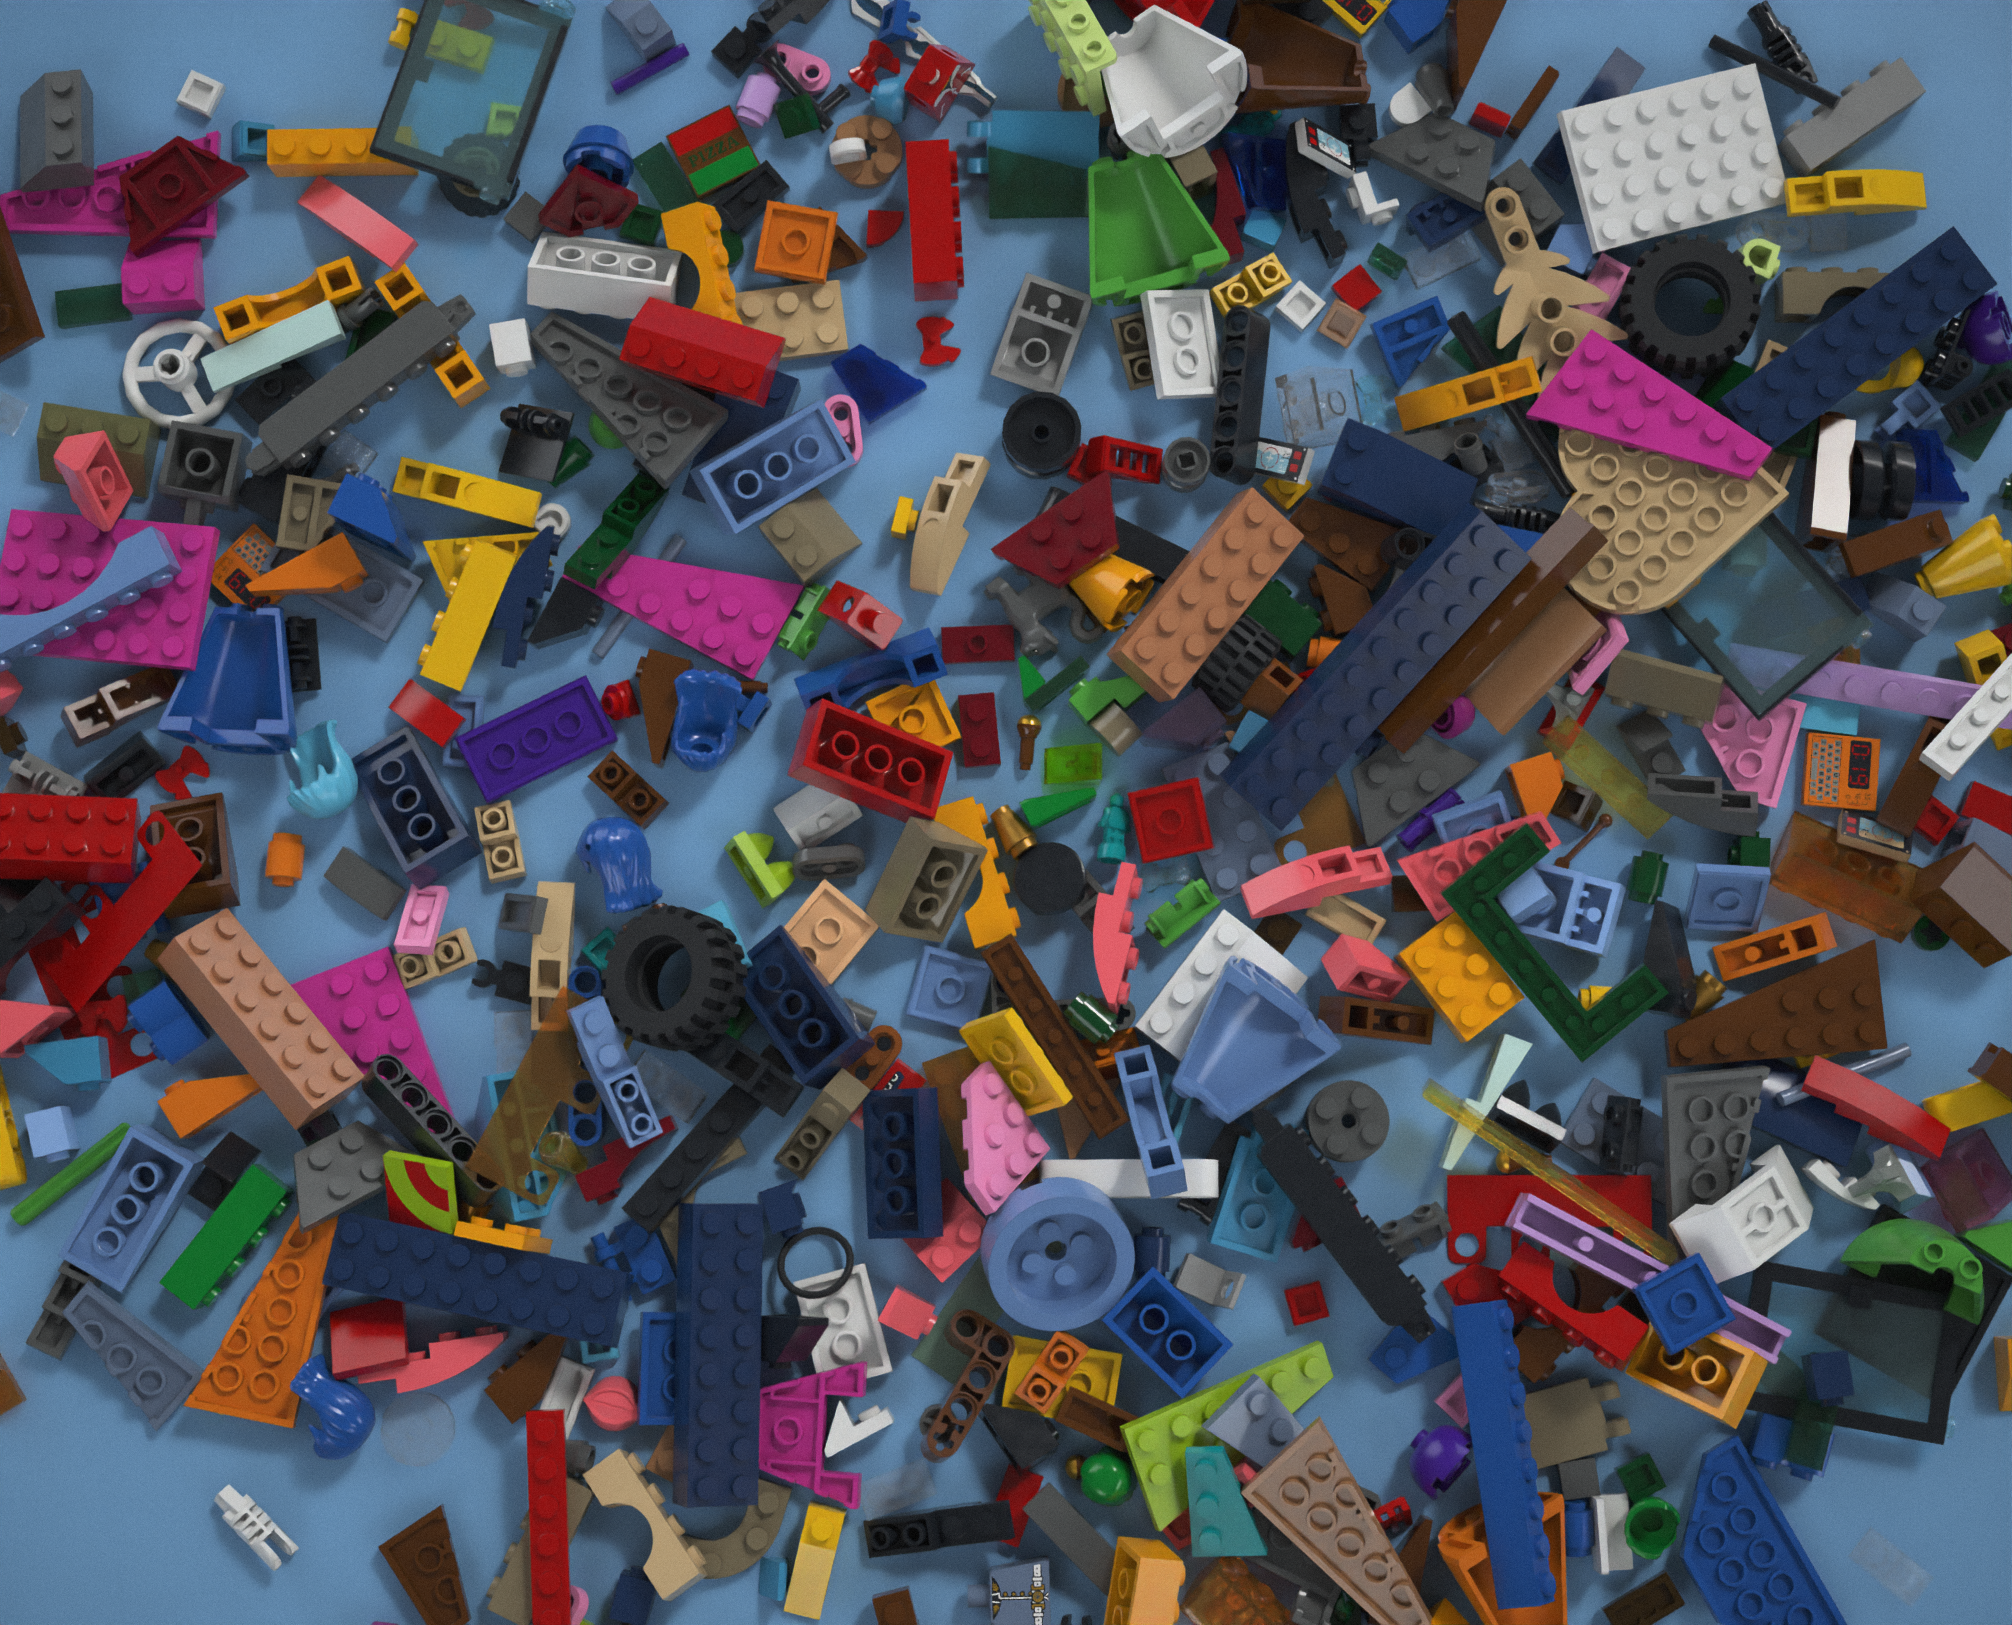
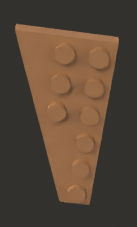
[1241,1416,1432,1625]

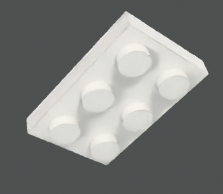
[1140,289,1220,400]
[793,1263,893,1378]

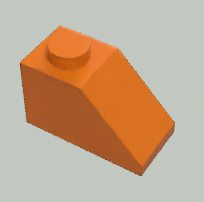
[1504,752,1565,819]

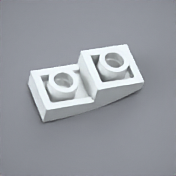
[1800,1159,1880,1210]

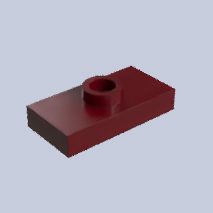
[941,624,1015,665]

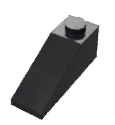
[1643,900,1697,1020]

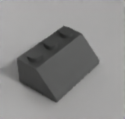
[20,69,94,192]

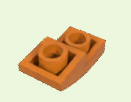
[1014,1331,1089,1414]

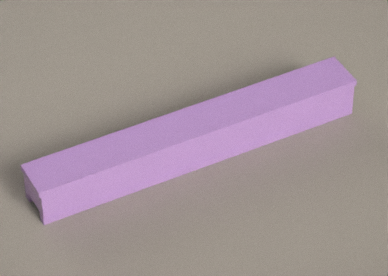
[1504,1192,1792,1365]

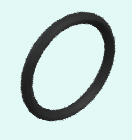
[777,1227,854,1299]

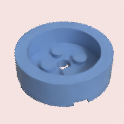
[980,1177,1135,1331]

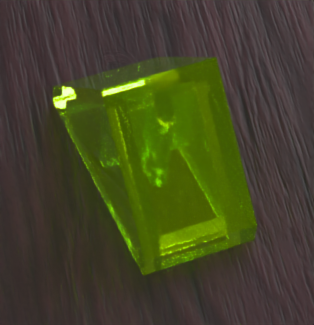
[1044,743,1102,785]

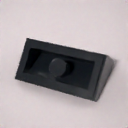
[84,731,167,798]

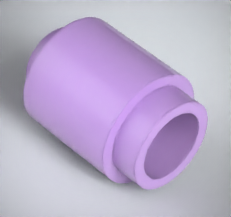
[736,72,781,129]

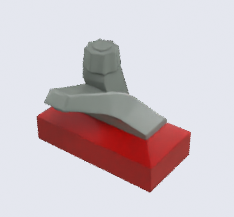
[1536,677,1606,750]

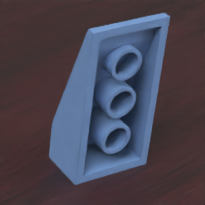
[689,399,856,534]
[58,1123,204,1292]

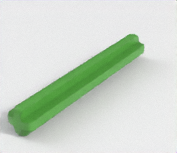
[10,1123,131,1226]

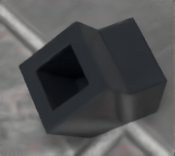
[297,1110,342,1147]

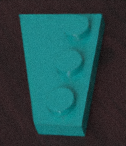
[1185,1446,1268,1557]

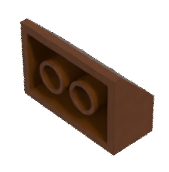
[1911,842,2012,968]

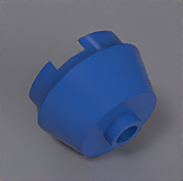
[563,125,634,188]

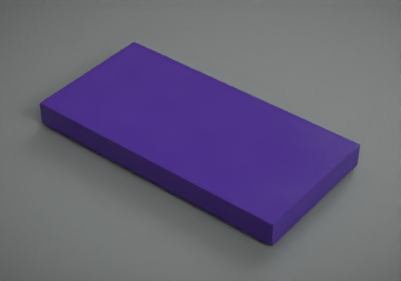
[454,675,618,804]

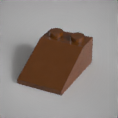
[1445,0,1507,111]
[150,792,241,919]

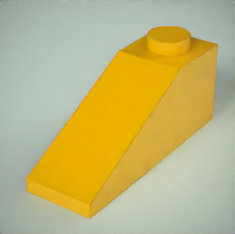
[1954,629,2012,751]
[784,1501,847,1620]

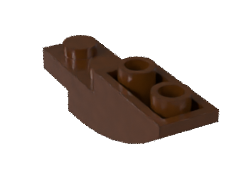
[1875,716,1951,838]

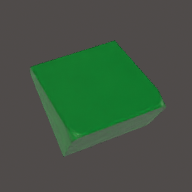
[1018,655,1046,704]

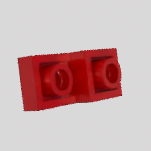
[388,679,466,749]

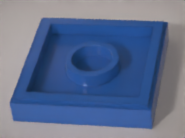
[1632,1252,1736,1355]

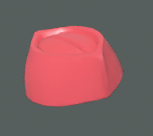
[583,1376,638,1432]

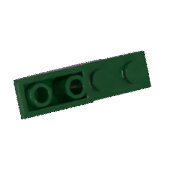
[563,473,669,590]

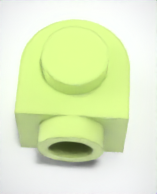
[1737,238,1781,285]

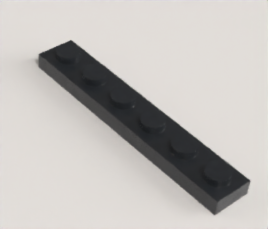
[621,1044,795,1235]

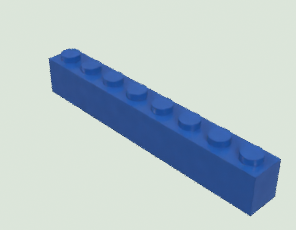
[1451,1299,1556,1610]

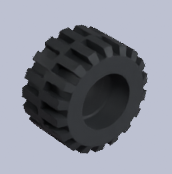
[1191,614,1282,713]

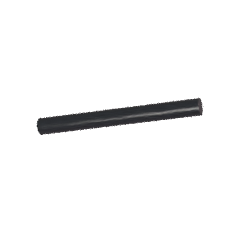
[1709,34,1841,110]

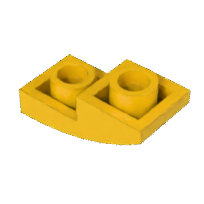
[1209,252,1292,319]

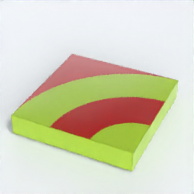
[383,1150,458,1235]

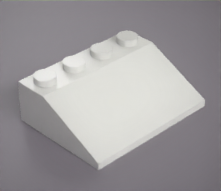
[1134,909,1308,1063]

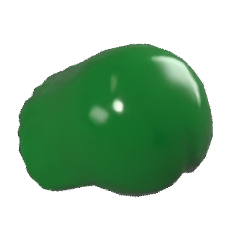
[1080,1445,1138,1507]
[1624,1496,1681,1560]

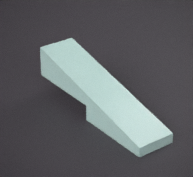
[200,300,347,393]
[1438,1034,1533,1171]

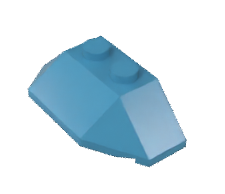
[475,1070,567,1223]

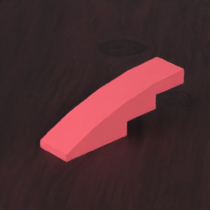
[297,175,419,272]

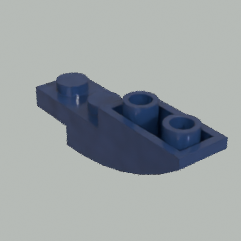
[1532,47,1645,185]
[492,524,561,668]

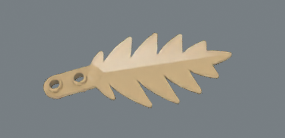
[1484,187,1628,399]

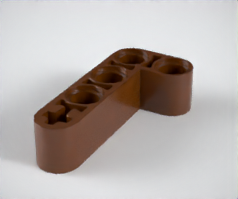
[920,1309,1015,1463]

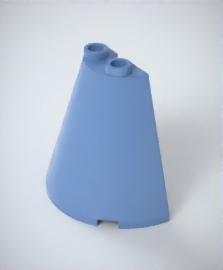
[1170,956,1342,1124]

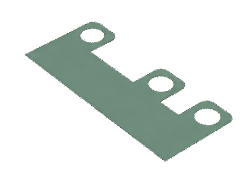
[912,1241,1063,1401]

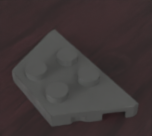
[1369,113,1496,212]
[1351,734,1480,848]
[293,1121,420,1234]

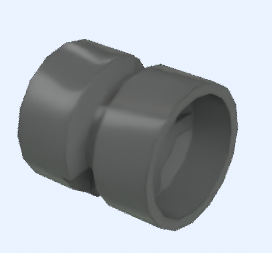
[1161,437,1210,493]

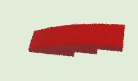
[1801,1055,1951,1162]

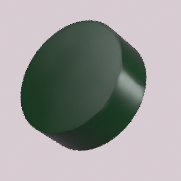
[720,230,744,268]

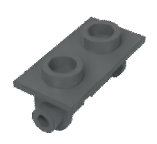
[1376,1201,1452,1258]

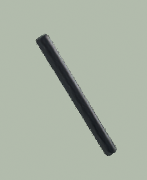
[1447,311,1574,499]

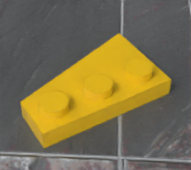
[422,532,553,602]

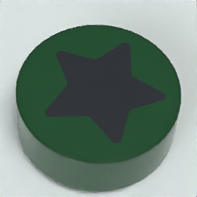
[1911,915,1950,951]

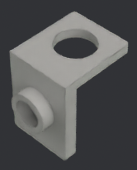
[1173,1253,1246,1310]

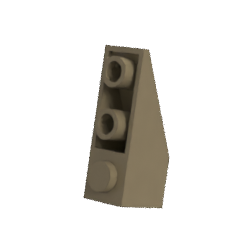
[775,1068,871,1180]

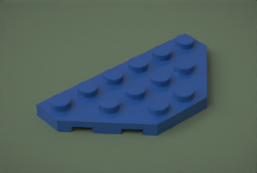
[1679,1435,1847,1625]

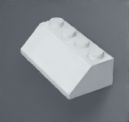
[527,231,683,319]

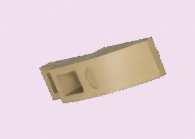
[910,453,991,596]
[530,881,576,1032]

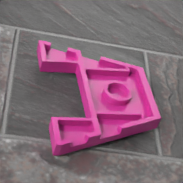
[759,1361,867,1509]

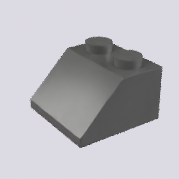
[1471,158,1565,268]

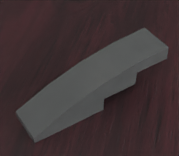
[25,1260,102,1361]
[1022,1482,1116,1597]

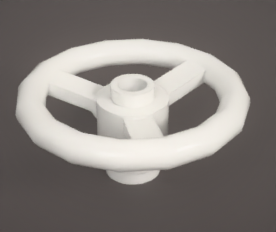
[122,318,235,429]

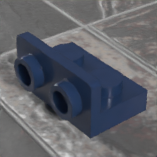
[1406,192,1488,253]

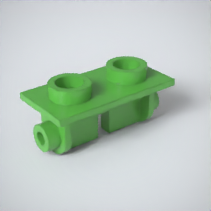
[777,582,830,661]
[1144,877,1221,949]

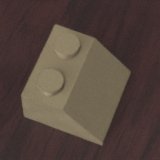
[759,488,862,588]

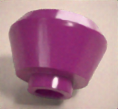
[1431,694,1475,739]

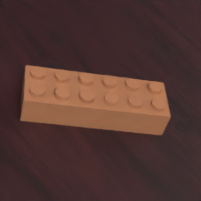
[1106,487,1304,703]
[157,908,364,1130]

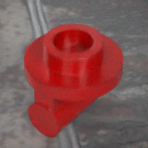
[601,680,641,720]

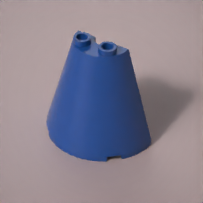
[157,603,298,756]

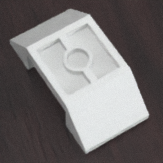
[1669,1145,1814,1284]

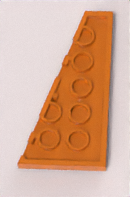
[183,1212,339,1428]

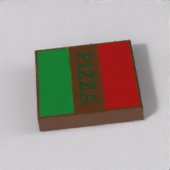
[666,105,760,201]

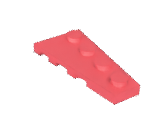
[1396,811,1561,922]

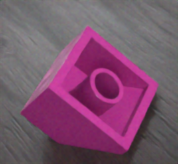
[121,239,205,315]

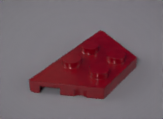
[119,136,250,257]
[991,470,1120,590]

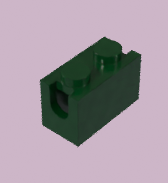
[1239,579,1323,661]

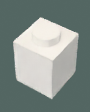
[489,318,536,377]

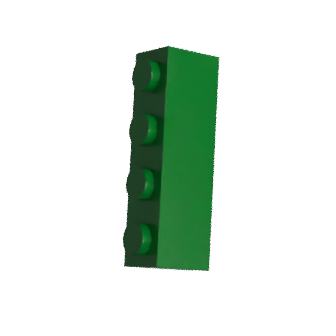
[159,1164,294,1310]

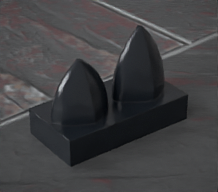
[1485,1080,1567,1154]

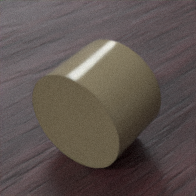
[1088,702,1142,757]

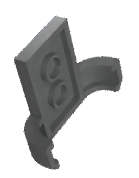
[1239,1486,1382,1625]

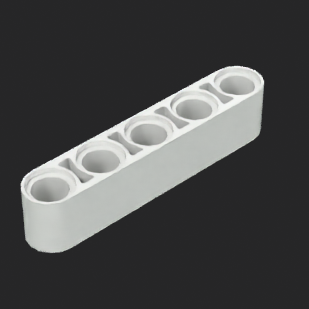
[1039,1159,1219,1198]

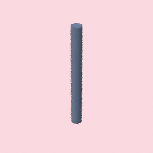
[592,534,687,659]
[1776,1043,1911,1106]

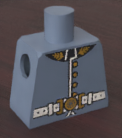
[968,1556,1051,1625]

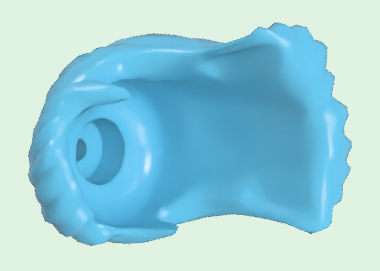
[287,719,358,819]

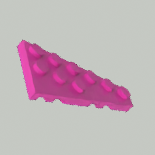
[1526,329,1773,481]
[562,545,805,681]
[291,947,456,1156]

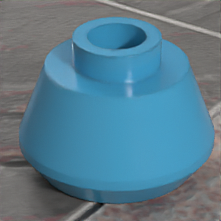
[870,76,910,125]

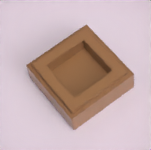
[1317,298,1367,349]

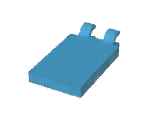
[967,110,1100,184]
[1206,1123,1309,1263]

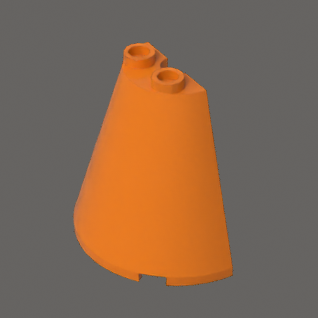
[1437,1492,1567,1625]

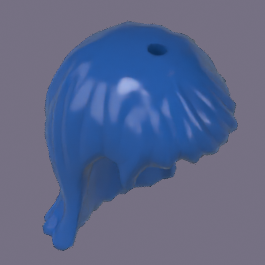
[671,668,743,772]
[576,817,663,914]
[289,1354,376,1460]

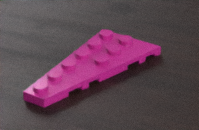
[0,130,221,239]

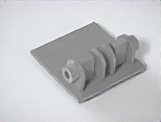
[2,751,89,796]

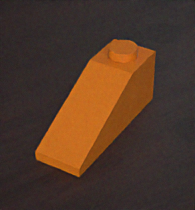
[246,532,369,597]
[1712,912,1837,982]
[157,1074,263,1139]

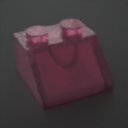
[1920,1128,2012,1233]

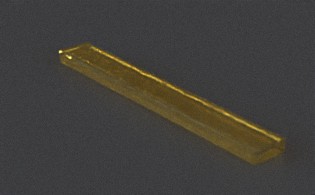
[1422,1078,1678,1265]

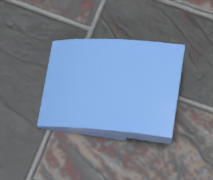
[1509,862,1626,958]

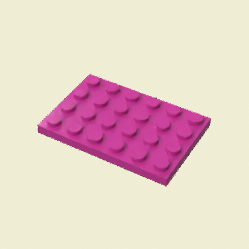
[0,509,220,671]

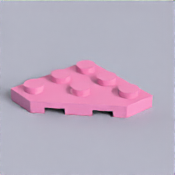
[1700,683,1807,809]
[961,1061,1050,1216]

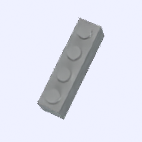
[1777,57,1926,177]

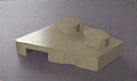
[276,474,341,552]

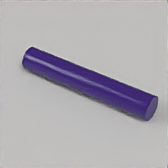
[610,43,690,95]

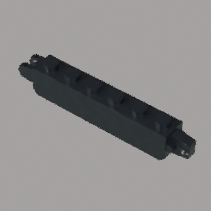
[1250,1109,1437,1343]

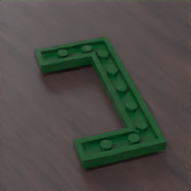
[1440,822,1669,1063]

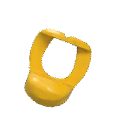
[1855,347,1924,394]

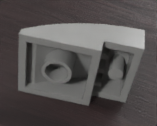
[990,272,1093,396]

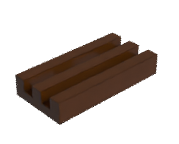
[1504,65,1559,140]

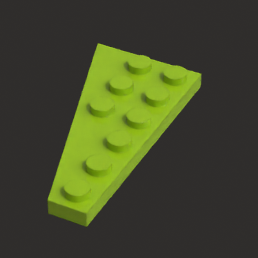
[1119,1340,1334,1532]

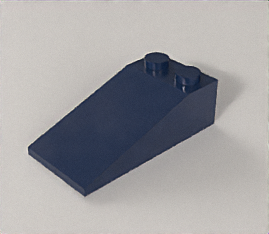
[682,371,801,504]
[1317,418,1478,536]
[351,725,482,890]
[743,925,876,1090]

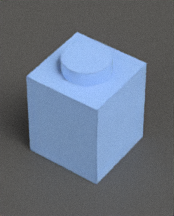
[1495,867,1555,924]
[24,1106,80,1163]

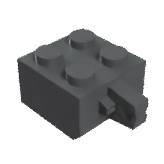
[158,420,253,526]

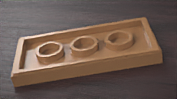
[1463,587,1607,736]

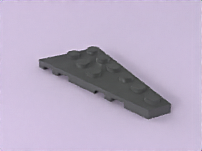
[530,311,728,490]
[1661,1066,1770,1267]

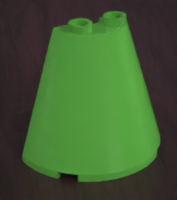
[1088,150,1230,307]
[1839,1219,1984,1325]

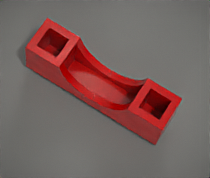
[1497,1241,1649,1372]

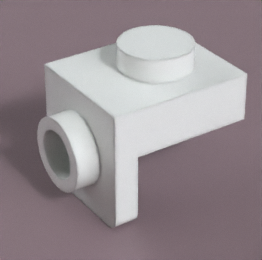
[1346,171,1400,226]

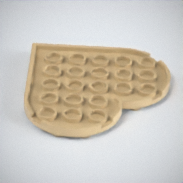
[1558,428,1789,615]

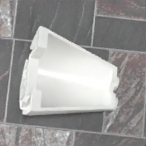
[1101,5,1247,158]

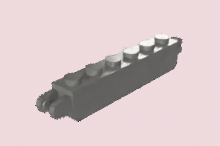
[244,294,476,478]

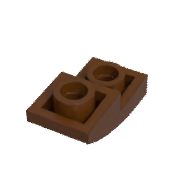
[587,750,669,830]

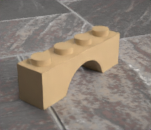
[583,1449,707,1601]

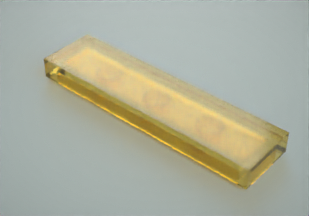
[1542,715,1673,839]

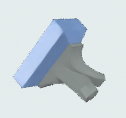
[1848,1140,1936,1214]

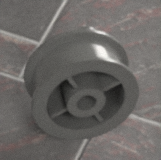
[1305,1080,1390,1162]

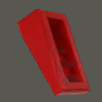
[1086,435,1163,485]

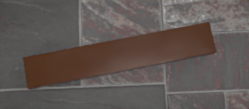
[981,933,1130,1140]

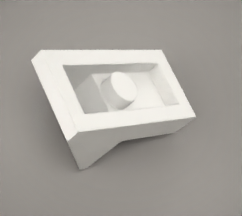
[824,1398,895,1458]

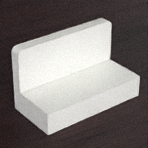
[773,785,863,851]
[1588,1492,1633,1575]

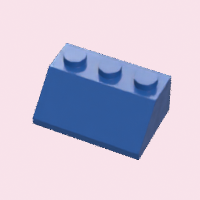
[327,473,416,563]
[1100,1266,1234,1399]

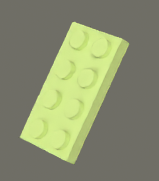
[1028,0,1117,117]

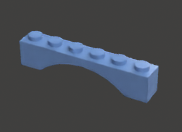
[0,526,182,673]

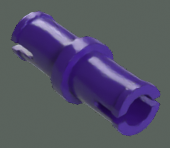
[1396,788,1465,853]

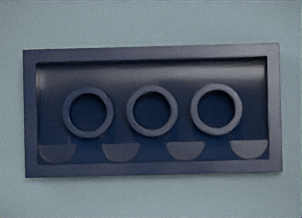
[1721,1058,1862,1167]
[862,1087,944,1239]

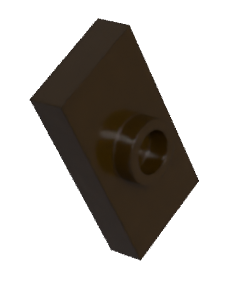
[1601,1570,1685,1625]

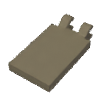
[1524,1377,1631,1469]

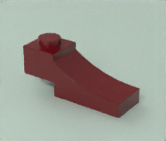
[1209,147,1246,266]
[574,1115,679,1206]

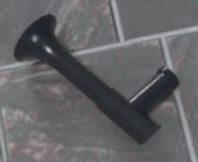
[751,39,851,134]

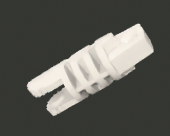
[214,1485,299,1571]

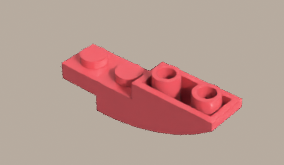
[1240,845,1393,919]
[1093,862,1143,1015]
[357,1325,509,1394]

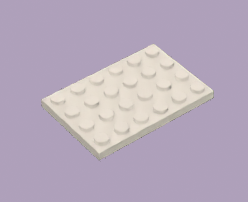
[1556,63,1786,254]

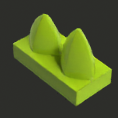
[724,831,795,909]

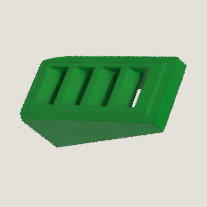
[1019,787,1097,830]

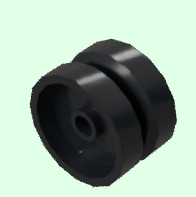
[1002,391,1081,480]
[1849,440,1916,521]

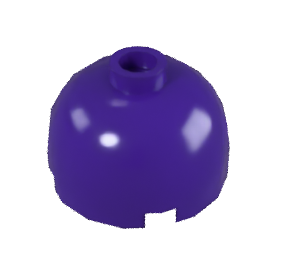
[1957,290,2012,365]
[1409,1425,1473,1500]

